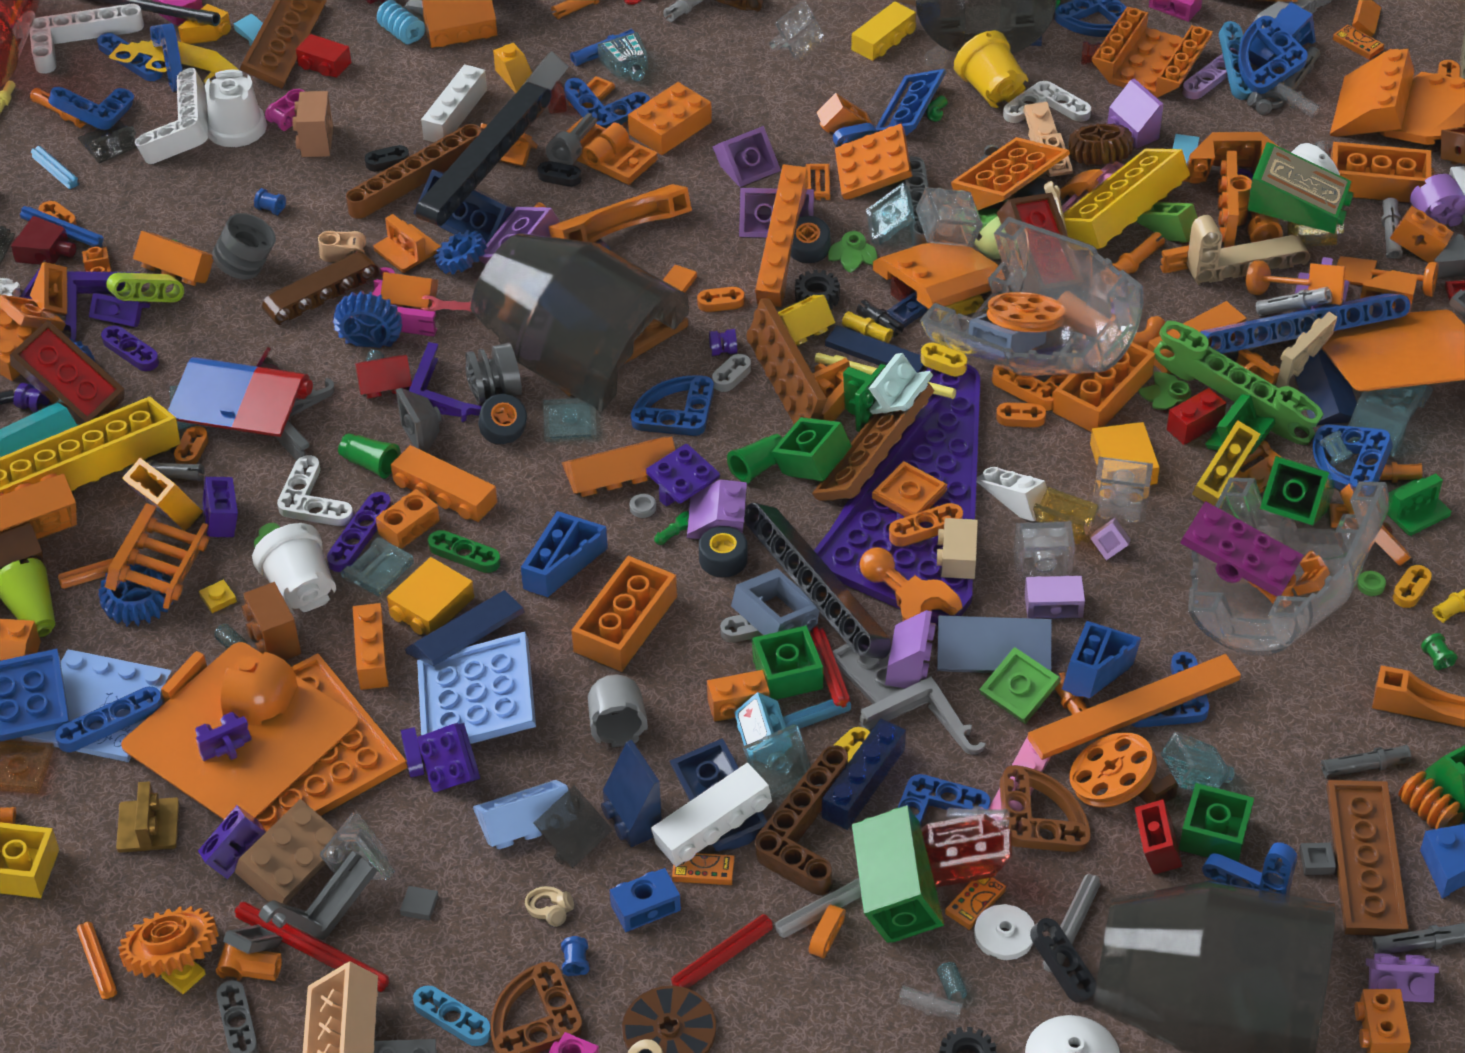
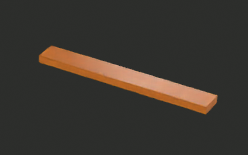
[1027,654,1241,760]

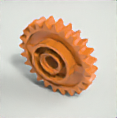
[118,906,219,978]

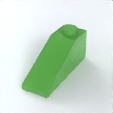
[1136,202,1198,243]

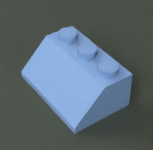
[473,780,577,849]

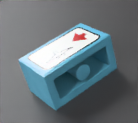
[734,692,791,764]

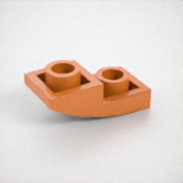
[1060,169,1103,200]
[82,247,111,272]

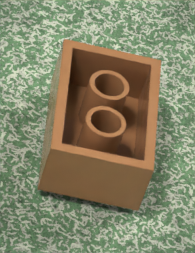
[235,799,345,905]

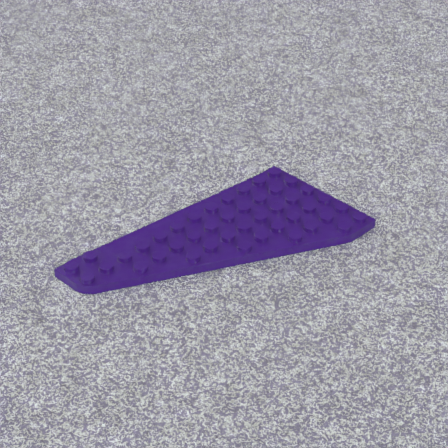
[814,364,980,626]

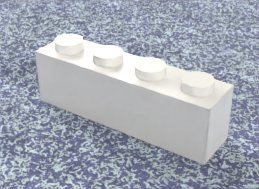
[421,64,487,142]
[651,763,772,867]

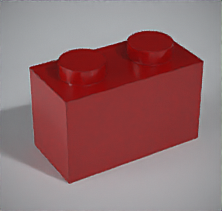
[296,34,352,78]
[355,354,412,398]
[1167,388,1227,445]
[1135,799,1183,875]

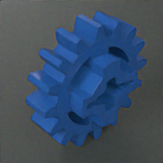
[434,230,487,274]

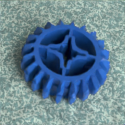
[333,290,402,348]
[98,564,173,627]

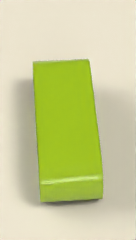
[106,272,184,302]

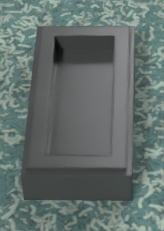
[223,925,282,954]

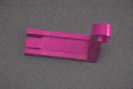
[372,267,437,336]

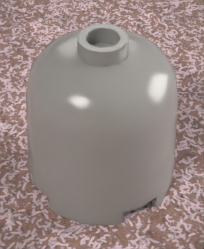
[588,674,648,747]

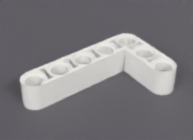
[29,4,144,73]
[135,68,208,164]

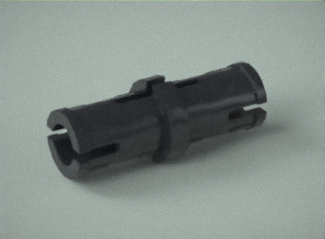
[856,299,904,338]

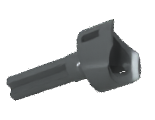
[546,113,597,165]

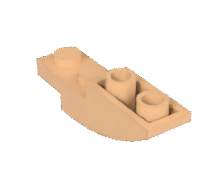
[1023,102,1073,177]

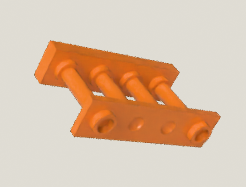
[105,503,210,609]

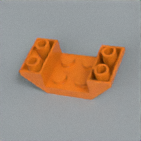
[1183,132,1278,184]

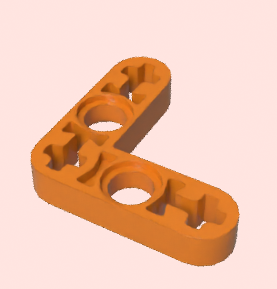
[992,360,1082,411]
[1339,483,1411,566]

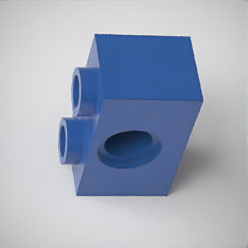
[609,868,681,932]

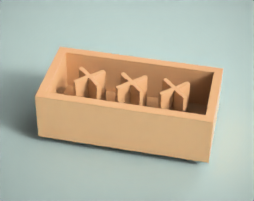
[303,961,378,1053]

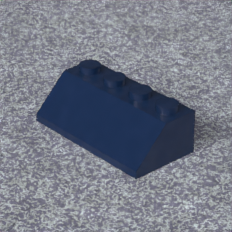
[413,169,515,244]

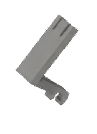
[859,677,986,755]

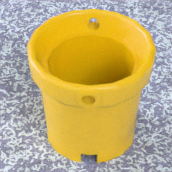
[954,30,1028,108]

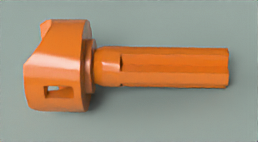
[1247,211,1283,243]

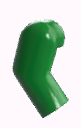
[926,95,948,122]

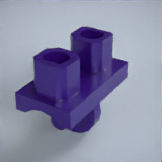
[195,712,252,761]

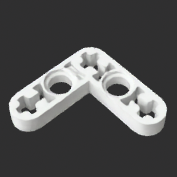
[1003,81,1091,123]
[277,455,353,526]

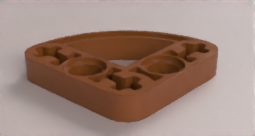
[1000,765,1091,852]
[491,962,582,1053]

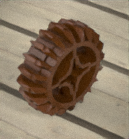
[1068,123,1133,166]

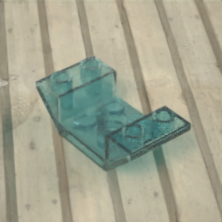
[1348,385,1433,457]

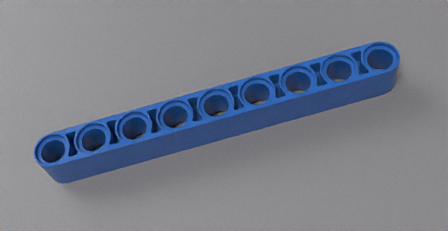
[1200,294,1410,354]

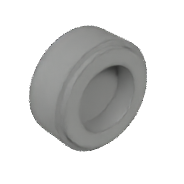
[629,494,656,518]

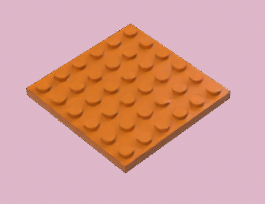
[256,653,408,832]

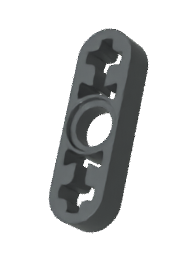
[216,981,258,1053]

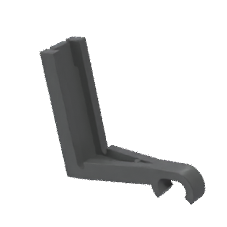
[274,378,334,461]
[259,851,378,940]

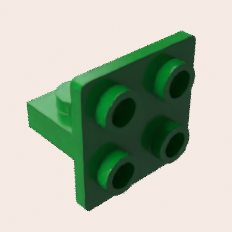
[843,364,886,432]
[1206,394,1275,455]
[1376,473,1451,536]

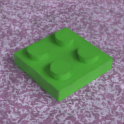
[979,647,1061,724]

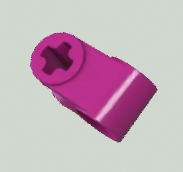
[265,89,305,131]

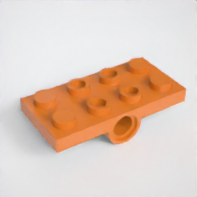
[566,117,658,185]
[1217,150,1252,248]

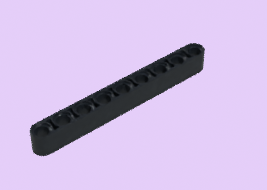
[416,82,551,226]
[744,503,891,659]

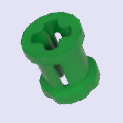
[1421,633,1458,671]

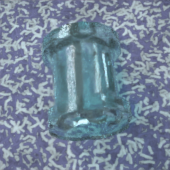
[1319,431,1353,466]

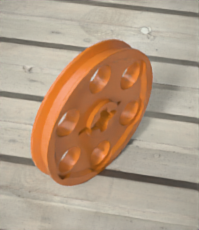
[987,292,1065,332]
[1070,733,1157,807]

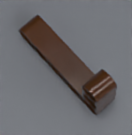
[755,745,849,895]

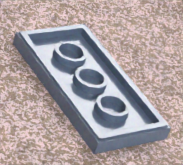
[937,616,1052,673]

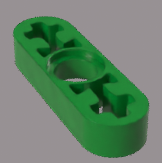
[428,530,501,573]

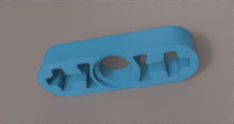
[413,986,491,1046]

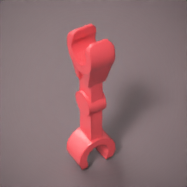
[421,295,485,312]

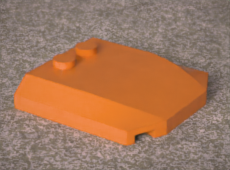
[1380,72,1465,145]
[873,239,1003,311]

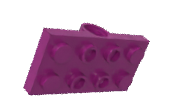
[1180,501,1304,598]

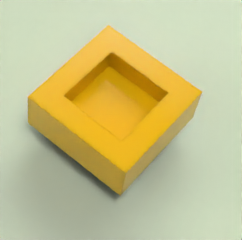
[199,579,237,613]
[161,962,206,994]

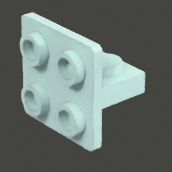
[868,353,933,414]

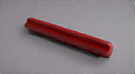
[810,627,850,708]
[671,914,773,988]

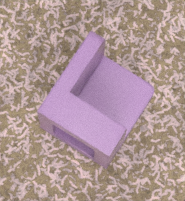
[1090,518,1131,560]

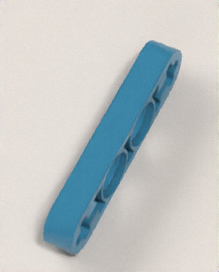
[1219,21,1252,100]

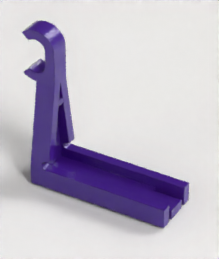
[63,271,140,342]
[409,342,482,422]

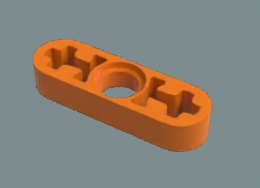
[889,503,963,547]

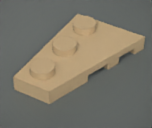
[1276,312,1337,388]

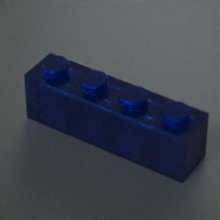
[822,718,906,830]

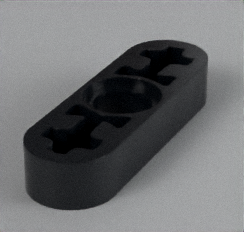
[1030,918,1097,1002]

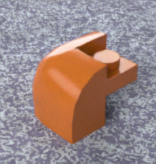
[220,652,298,725]

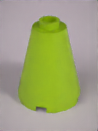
[0,558,55,637]

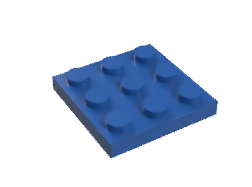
[0,649,70,742]

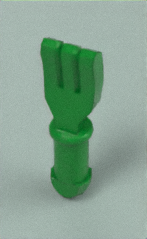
[654,511,689,545]

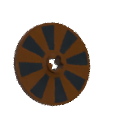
[622,986,716,1053]

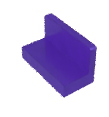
[89,293,151,327]

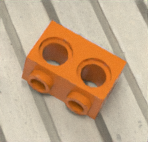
[375,489,440,550]

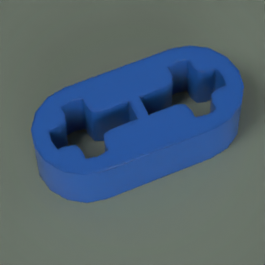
[833,123,877,147]

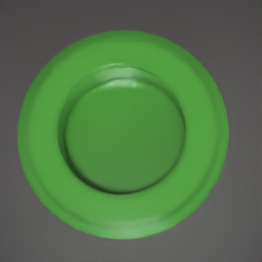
[1357,571,1386,596]

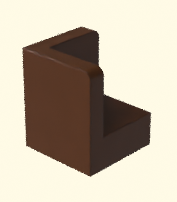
[1131,774,1178,804]

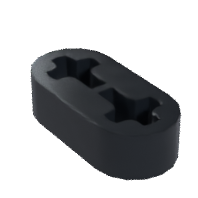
[365,145,409,172]
[537,161,582,187]

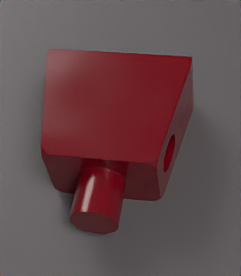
[11,216,76,265]

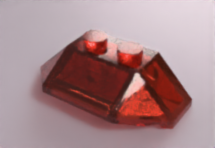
[921,813,1012,887]

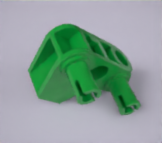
[1425,745,1465,822]

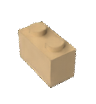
[937,518,978,579]

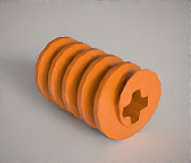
[1398,771,1464,829]

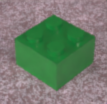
[771,417,852,481]
[752,625,823,700]
[1179,783,1254,862]

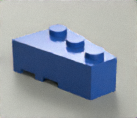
[1249,2,1316,71]
[521,511,608,597]
[1062,621,1141,698]
[1420,824,1465,899]

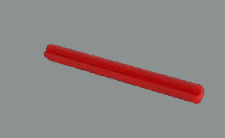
[235,901,390,992]

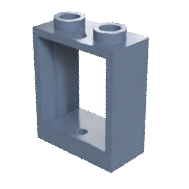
[968,313,1047,359]
[731,569,820,635]

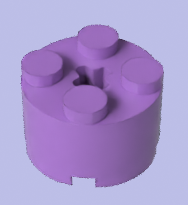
[1410,174,1465,227]

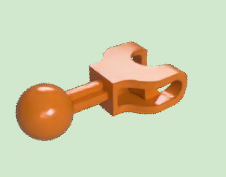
[860,547,963,621]

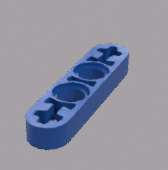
[97,33,163,81]
[55,686,164,752]

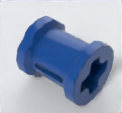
[254,188,286,216]
[561,936,590,976]

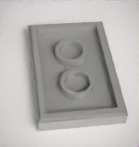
[833,644,922,704]

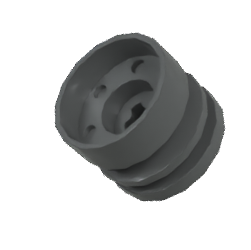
[212,213,276,280]
[465,342,522,404]

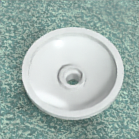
[1025,1015,1120,1053]

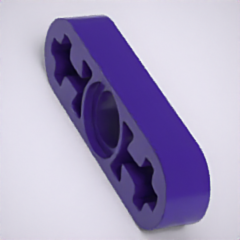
[101,326,159,371]

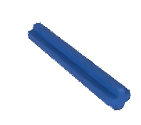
[20,206,104,248]

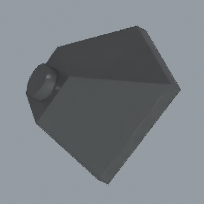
[396,388,442,453]

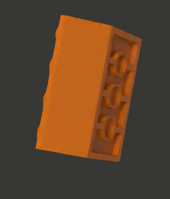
[1092,6,1213,98]

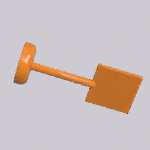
[1337,256,1439,297]
[1246,260,1346,305]

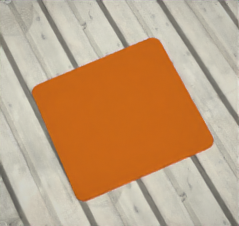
[1321,309,1465,391]
[121,642,358,820]

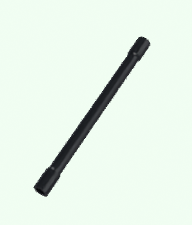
[87,0,221,26]

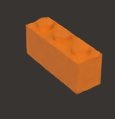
[133,231,214,286]
[353,603,389,690]

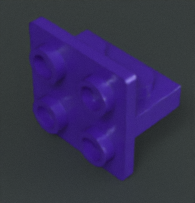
[646,444,720,507]
[417,723,481,793]

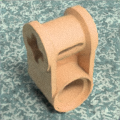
[318,231,367,262]

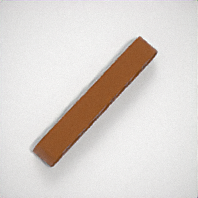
[346,124,481,219]

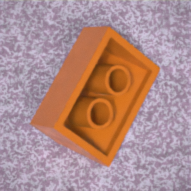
[422,0,498,48]

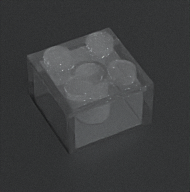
[916,187,983,247]
[1091,457,1153,523]
[1013,521,1075,583]

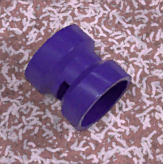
[709,329,737,356]
[14,383,50,412]

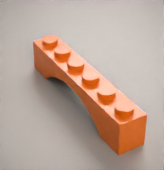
[755,164,808,307]
[548,184,692,254]
[1372,665,1465,727]

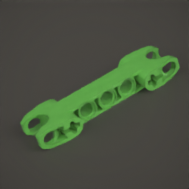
[1153,321,1323,445]

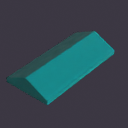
[0,402,78,457]

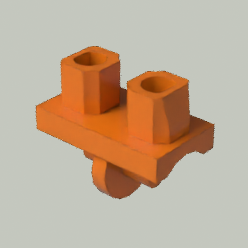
[1236,349,1280,385]
[812,358,850,398]

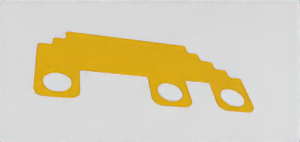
[109,40,239,84]

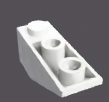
[976,467,1053,521]

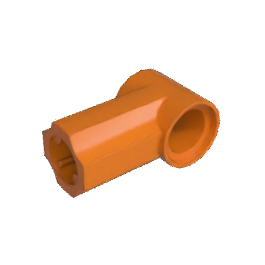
[216,943,282,981]

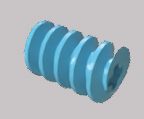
[377,0,426,44]

